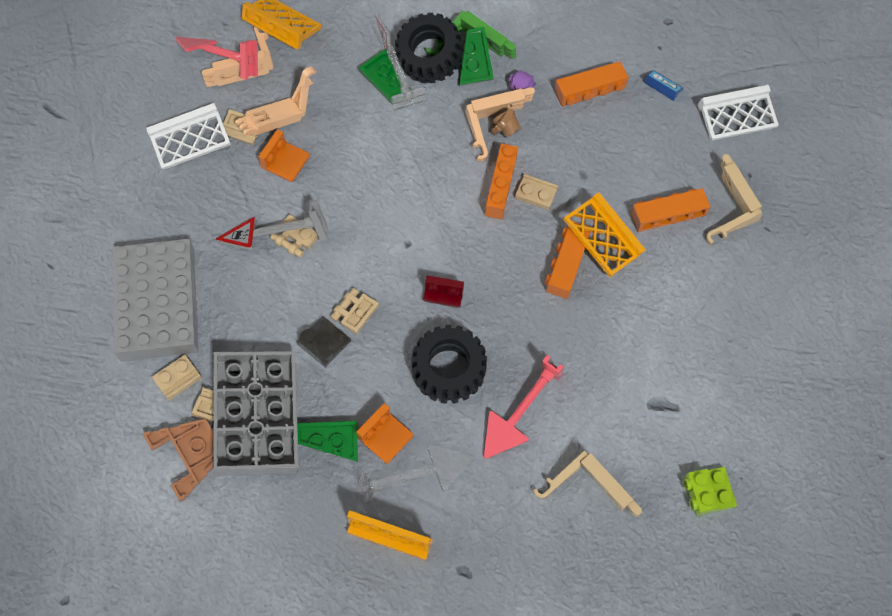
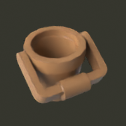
[490,108,521,138]

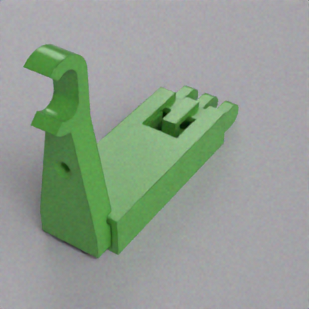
[425,11,516,59]

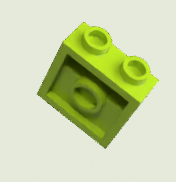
[684,467,737,516]

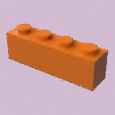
[554,61,629,106]
[485,143,519,220]
[630,188,710,232]
[545,222,592,299]

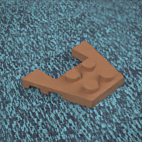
[143,419,214,502]

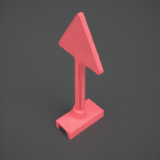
[176,37,258,80]
[484,355,564,459]

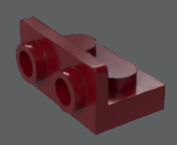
[423,275,464,308]

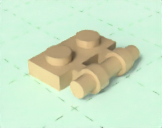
[270,214,319,258]
[330,288,379,335]

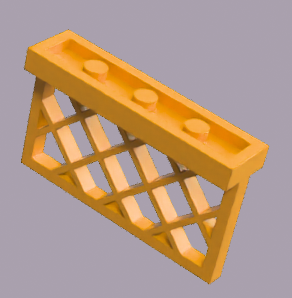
[242,0,322,50]
[563,192,646,277]
[347,510,433,561]

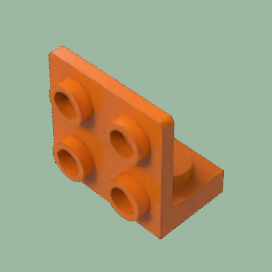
[258,129,310,182]
[356,403,413,464]

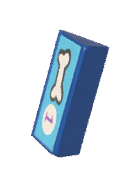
[644,70,683,101]

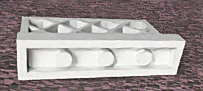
[697,85,779,141]
[146,103,231,170]

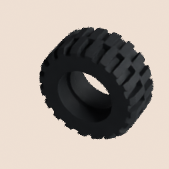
[395,13,464,84]
[412,325,487,404]

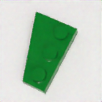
[459,27,494,86]
[359,49,406,104]
[297,421,358,462]

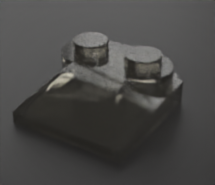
[296,316,351,368]

